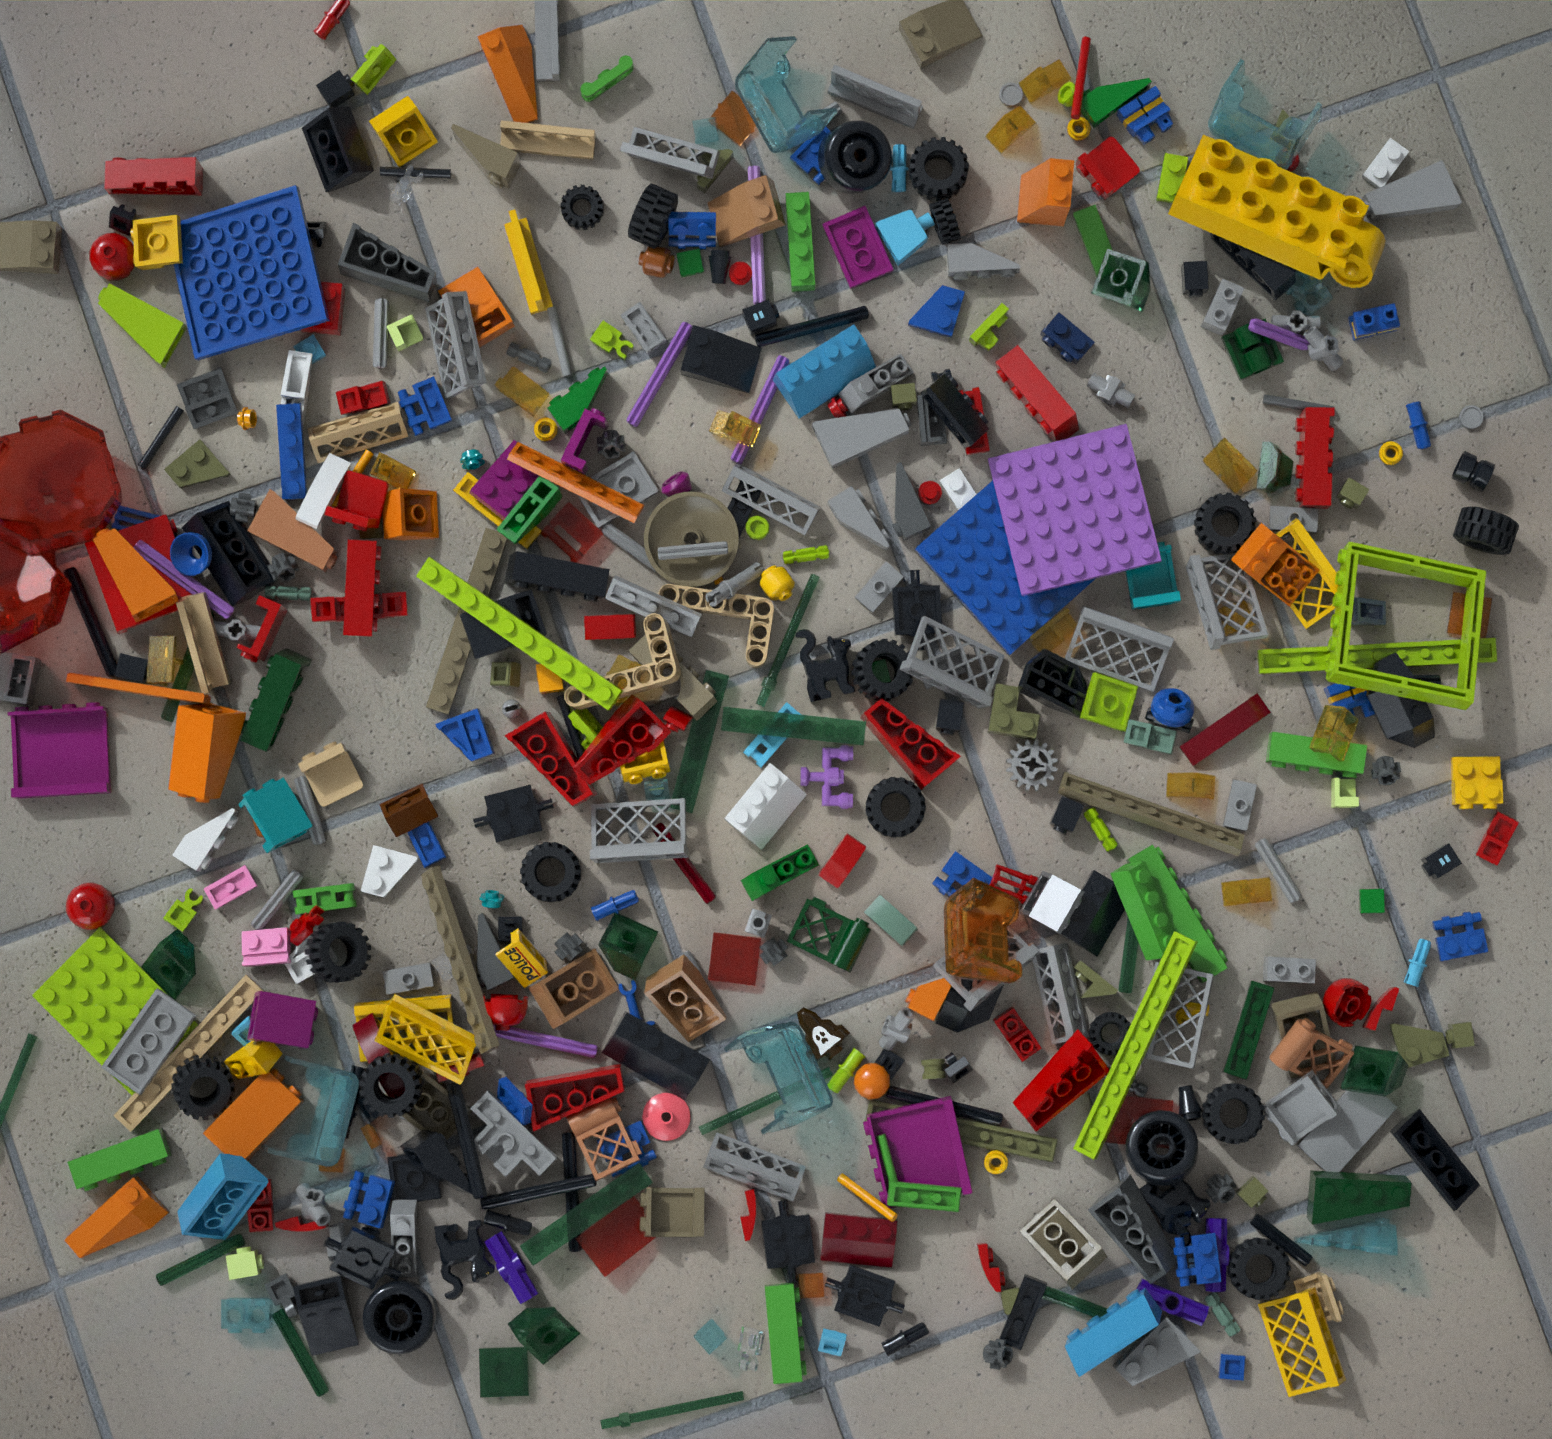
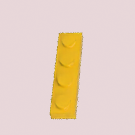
[453,472,542,550]

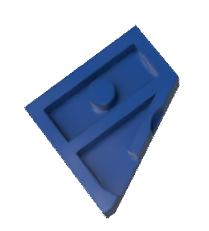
[908,285,965,338]
[435,708,495,761]

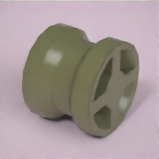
[921,1058,946,1079]

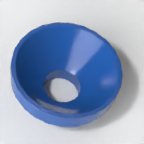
[170,532,212,576]
[1151,688,1194,727]

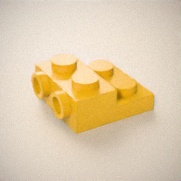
[130,215,183,270]
[620,740,671,784]
[1451,756,1503,809]

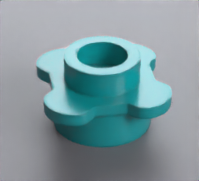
[460,449,485,470]
[479,890,505,908]

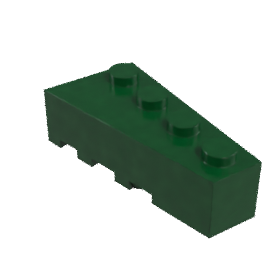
[240,648,312,752]
[1307,1170,1412,1225]

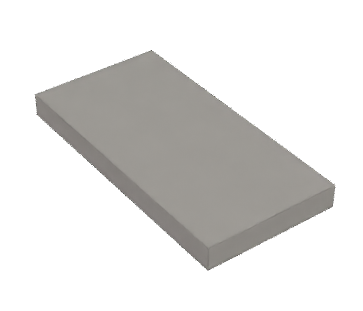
[101,988,197,1095]
[1297,1075,1398,1172]

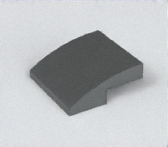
[176,367,238,429]

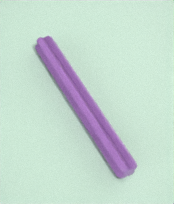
[626,322,693,427]
[731,355,789,464]
[133,540,234,619]
[493,1025,598,1058]

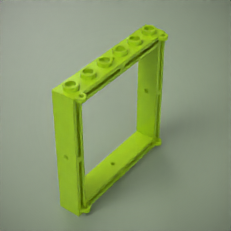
[1325,541,1486,710]

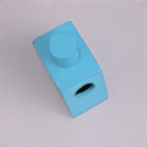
[875,210,935,266]

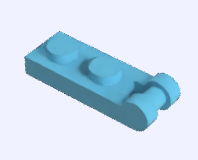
[743,702,805,768]

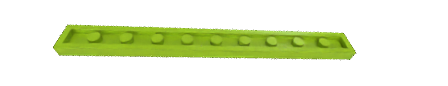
[416,557,623,711]
[1257,638,1497,674]
[1073,931,1198,1160]

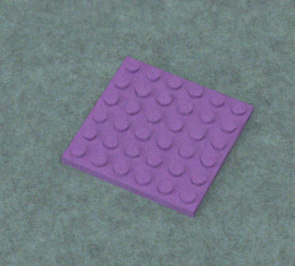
[988,424,1162,596]

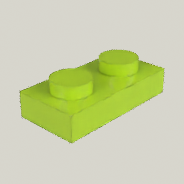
[1156,153,1188,203]

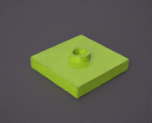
[1080,672,1138,732]

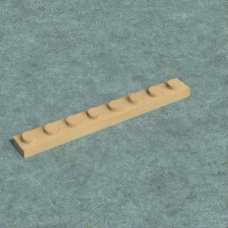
[114,975,264,1132]

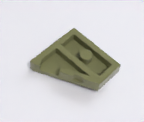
[164,439,230,488]
[1389,1023,1450,1069]

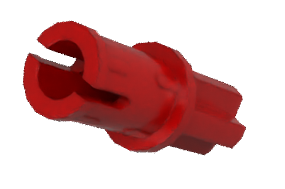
[313,0,350,40]

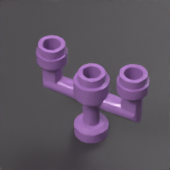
[800,745,853,809]

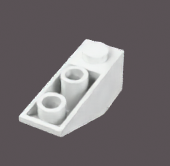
[172,808,239,872]

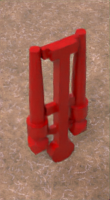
[988,864,1038,904]

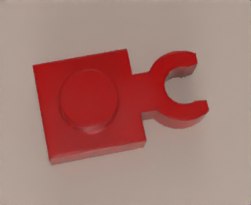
[290,905,324,946]

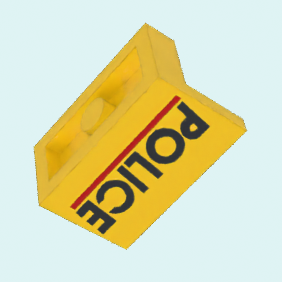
[496,928,548,988]

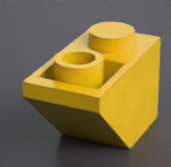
[224,1041,283,1079]

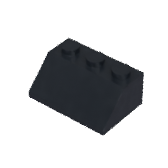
[302,106,374,193]
[920,373,989,448]
[1056,870,1125,957]

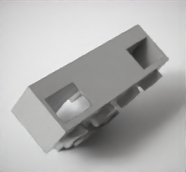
[470,1090,558,1177]

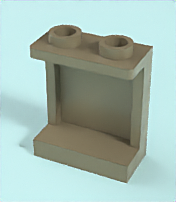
[640,1187,705,1238]

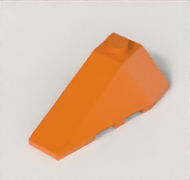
[477,25,538,123]
[65,1176,169,1258]

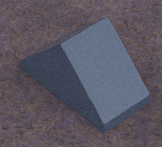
[1351,597,1386,625]

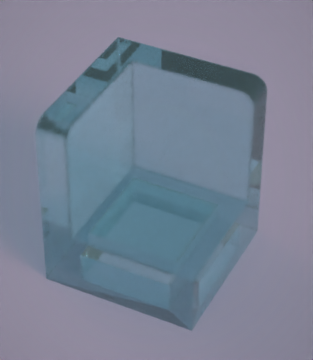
[692,117,720,144]
[693,1318,728,1355]

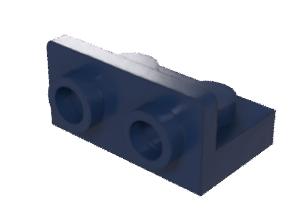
[1040,312,1095,365]

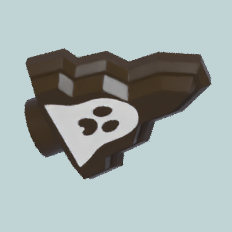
[797,1007,850,1064]

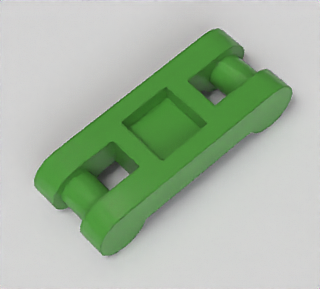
[580,55,634,102]
[293,883,357,915]

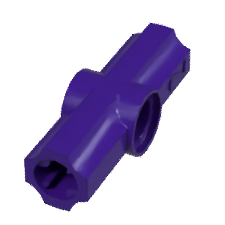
[1204,1218,1229,1292]
[484,1231,539,1304]
[1137,1278,1209,1326]

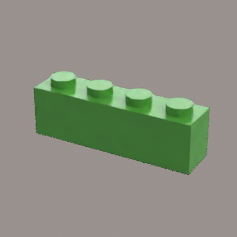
[785,192,815,292]
[1266,732,1367,778]
[1110,861,1174,960]
[67,1128,172,1192]
[765,1283,807,1384]

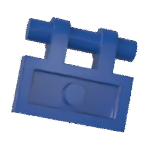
[790,124,830,186]
[668,212,716,250]
[397,376,452,436]
[932,851,992,912]
[1432,911,1488,961]
[597,1121,657,1177]
[343,1170,395,1228]
[1173,1233,1222,1287]

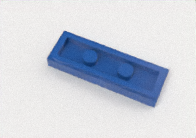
[407,822,447,868]

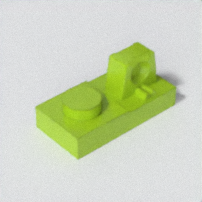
[351,44,397,95]
[969,303,1009,351]
[568,708,603,749]

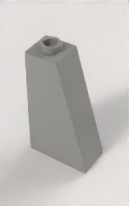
[1362,160,1462,220]
[812,409,911,469]

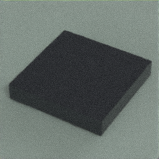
[387,1155,442,1202]

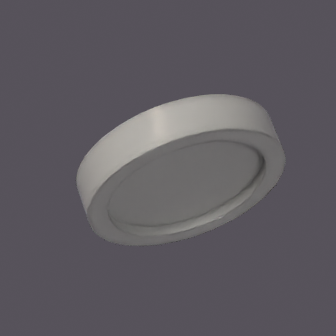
[999,83,1023,107]
[1459,405,1483,429]

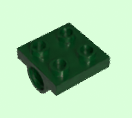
[1221,318,1284,381]

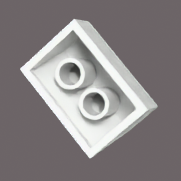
[724,763,807,850]

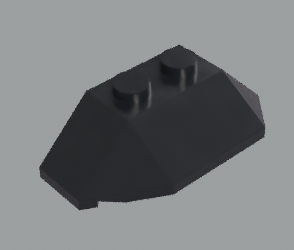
[1018,649,1088,719]
[1366,652,1435,748]
[935,937,1004,1033]

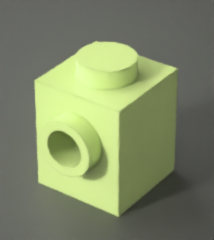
[226,1246,264,1280]

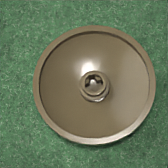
[644,492,739,587]

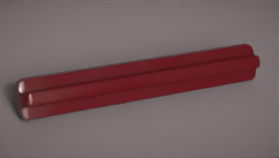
[652,823,716,904]

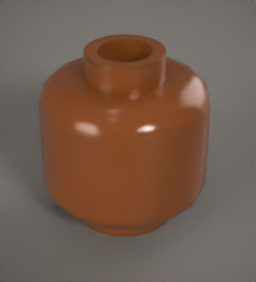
[639,246,675,278]

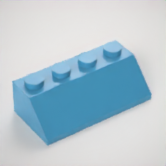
[773,324,876,419]
[177,1153,268,1240]
[1065,1288,1162,1377]

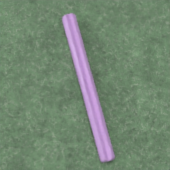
[748,166,766,304]

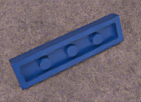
[276,403,307,499]

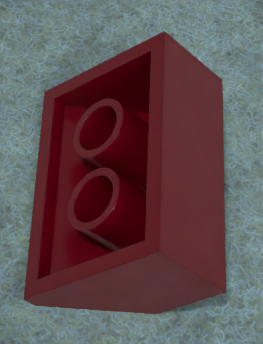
[820,1212,898,1268]

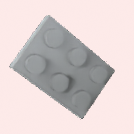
[577,451,659,529]

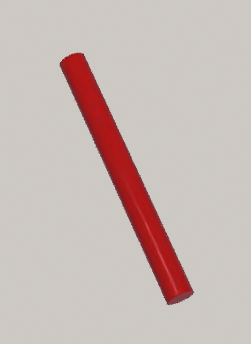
[1071,36,1091,120]

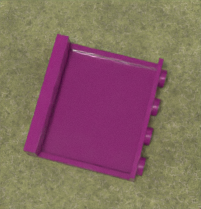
[7,702,111,799]
[863,1096,973,1209]

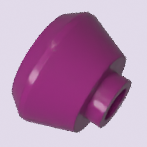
[662,471,692,497]

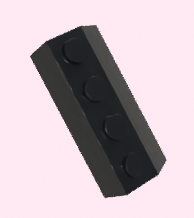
[182,501,279,606]
[601,1011,710,1100]
[1390,1109,1480,1211]

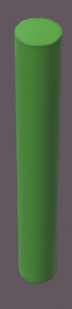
[876,1134,898,1182]

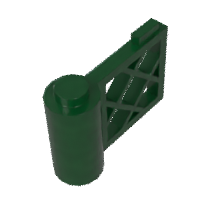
[787,897,871,973]

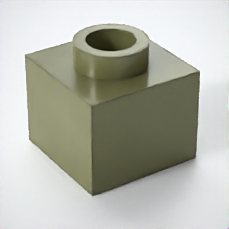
[890,383,917,411]
[1336,478,1369,509]
[1445,1022,1475,1048]
[1235,1176,1268,1208]

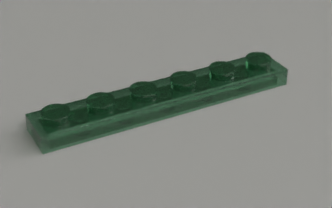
[669,670,729,814]
[721,707,866,746]
[520,1163,653,1266]

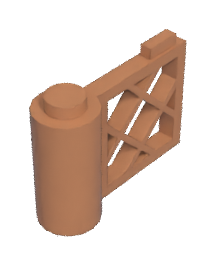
[1269,1018,1354,1088]
[566,1097,642,1181]

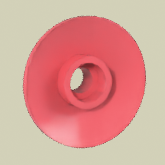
[642,1093,690,1141]

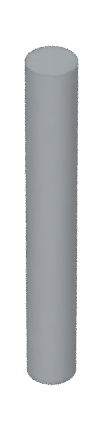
[547,307,572,377]

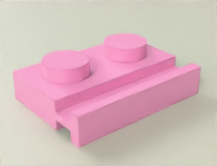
[242,927,291,967]

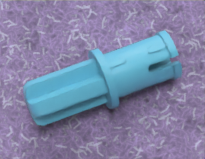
[890,144,909,192]
[1403,939,1431,987]

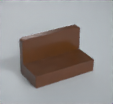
[379,783,438,837]

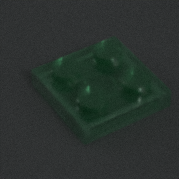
[479,1346,529,1398]

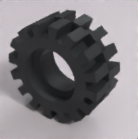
[560,184,604,230]
[929,199,961,245]
[1088,1012,1131,1055]

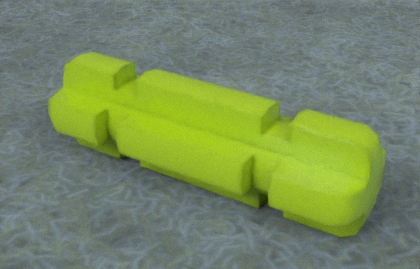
[783,545,829,564]
[1084,807,1117,852]

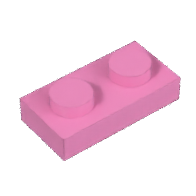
[204,865,258,910]

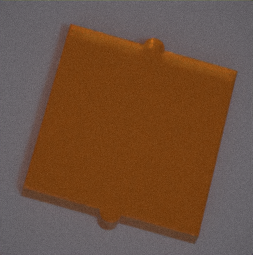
[708,91,764,146]
[1447,592,1492,638]

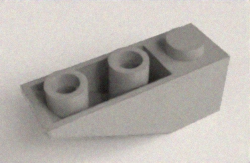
[947,243,1020,280]
[839,354,914,413]
[827,486,891,551]
[390,1200,418,1277]

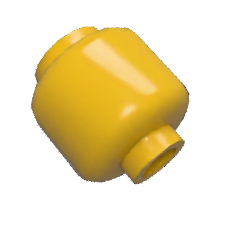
[760,565,795,601]

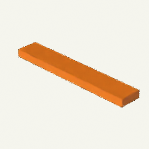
[507,442,645,523]
[66,673,211,706]

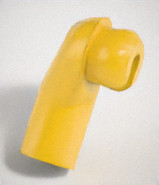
[1175,1002,1209,1025]

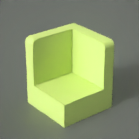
[386,315,423,351]
[1331,778,1359,808]

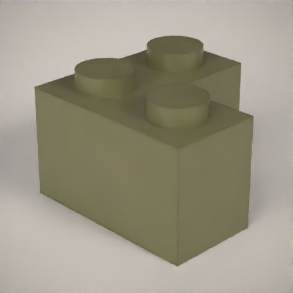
[987,683,1040,740]

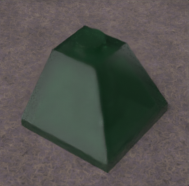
[1091,249,1151,312]
[598,913,658,981]
[141,929,196,1000]
[1340,1046,1409,1097]
[508,1307,580,1365]

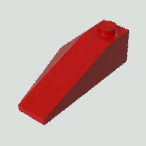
[573,695,672,785]

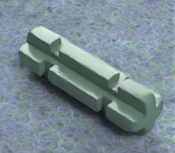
[265,586,312,601]
[1204,1292,1241,1337]

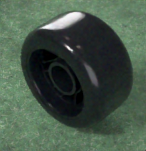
[818,120,892,194]
[1125,1110,1199,1186]
[362,1280,437,1355]

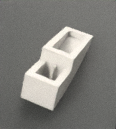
[281,350,313,427]
[295,453,351,529]

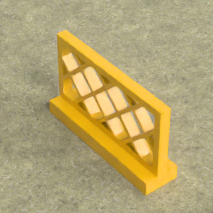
[504,209,553,315]
[1276,518,1338,629]
[354,994,456,1062]
[374,994,476,1085]
[1258,1287,1346,1397]

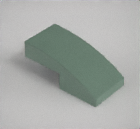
[1124,719,1177,755]
[864,895,918,947]

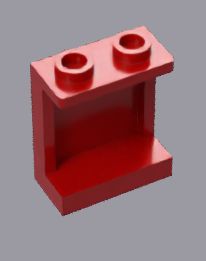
[236,595,288,663]

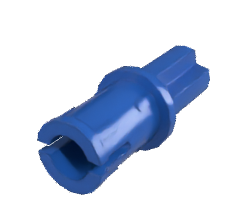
[1406,401,1431,449]
[591,890,639,921]

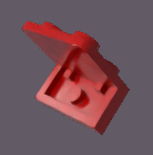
[1075,136,1140,200]
[324,471,389,531]

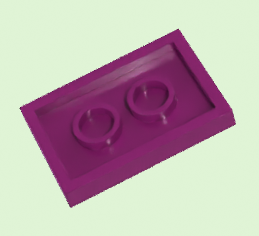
[822,206,893,289]
[469,440,539,520]

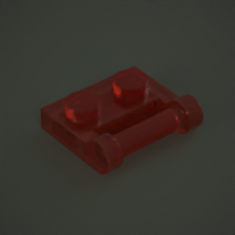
[540,501,604,563]

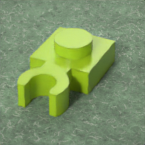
[590,320,634,360]
[163,888,203,933]

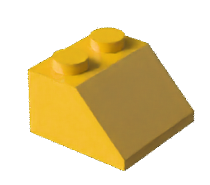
[369,96,438,167]

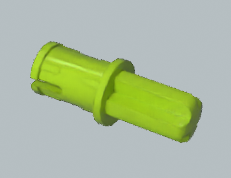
[827,1048,866,1093]

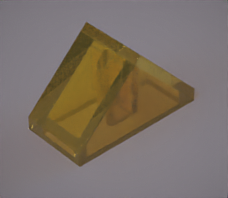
[985,105,1036,154]
[370,452,416,489]
[1166,773,1215,800]

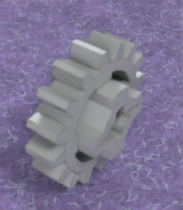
[1006,740,1058,791]

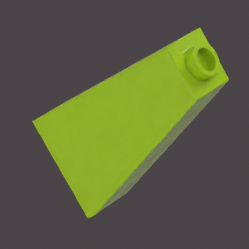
[98,283,188,368]

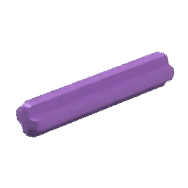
[1248,318,1310,350]

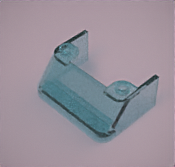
[735,36,838,153]
[1208,59,1322,170]
[724,1022,833,1135]
[261,1055,359,1167]

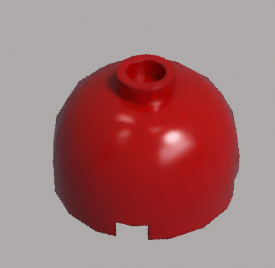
[89,233,135,281]
[65,882,115,930]
[1323,978,1372,1027]
[483,994,528,1031]

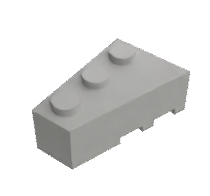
[1113,1315,1201,1386]

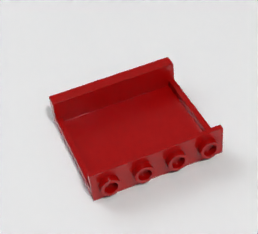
[85,514,193,635]

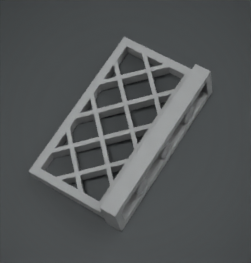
[827,65,923,129]
[425,291,487,399]
[1186,553,1268,650]
[1065,606,1174,692]
[900,616,1005,708]
[590,798,689,863]
[933,914,1040,1012]
[1144,962,1214,1069]

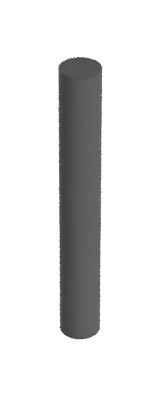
[1262,394,1334,410]

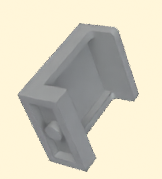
[1264,1070,1341,1146]

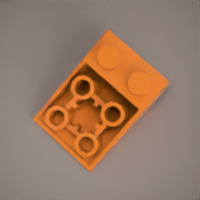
[438,267,515,348]
[1231,523,1320,607]

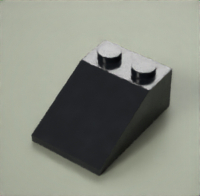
[681,325,762,393]

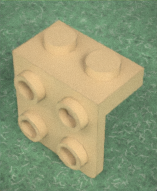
[298,741,363,807]
[1292,1271,1344,1323]

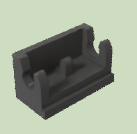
[917,395,947,446]

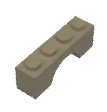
[629,634,717,721]

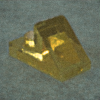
[1019,59,1071,104]
[709,410,761,447]
[1221,877,1272,906]

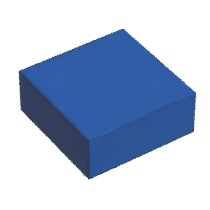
[1218,1353,1245,1381]

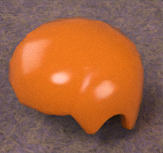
[854,1063,890,1100]

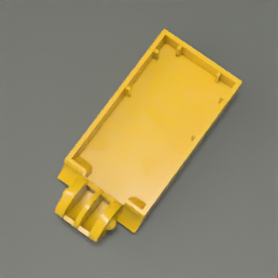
[1168,134,1386,288]

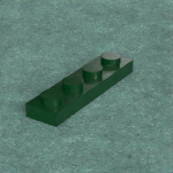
[1223,980,1274,1080]

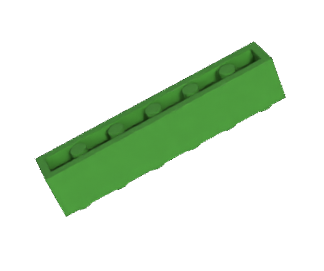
[1126,844,1228,983]

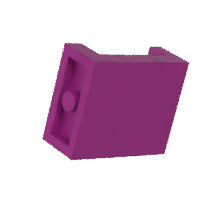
[561,408,609,475]
[247,991,318,1050]

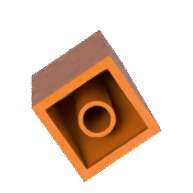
[1017,158,1074,226]
[93,528,178,622]
[168,703,246,803]
[203,1068,304,1161]

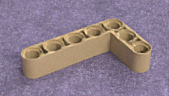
[658,584,774,668]
[564,613,681,710]

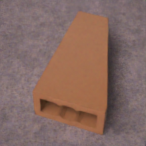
[247,489,338,572]

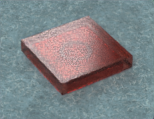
[708,932,761,986]

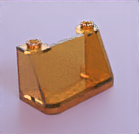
[944,878,1022,983]

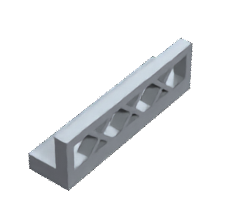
[534,0,560,82]
[620,127,720,179]
[722,463,821,535]
[605,575,702,637]
[1033,943,1089,1044]
[703,1132,806,1201]

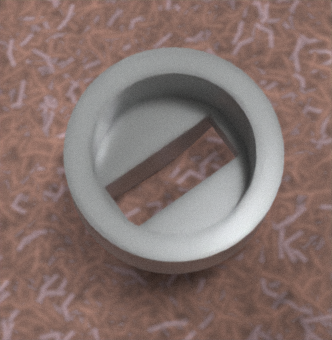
[502,700,522,719]

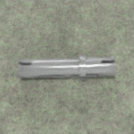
[705,562,764,607]

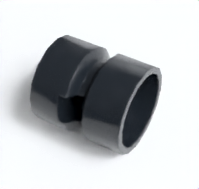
[1451,451,1495,492]

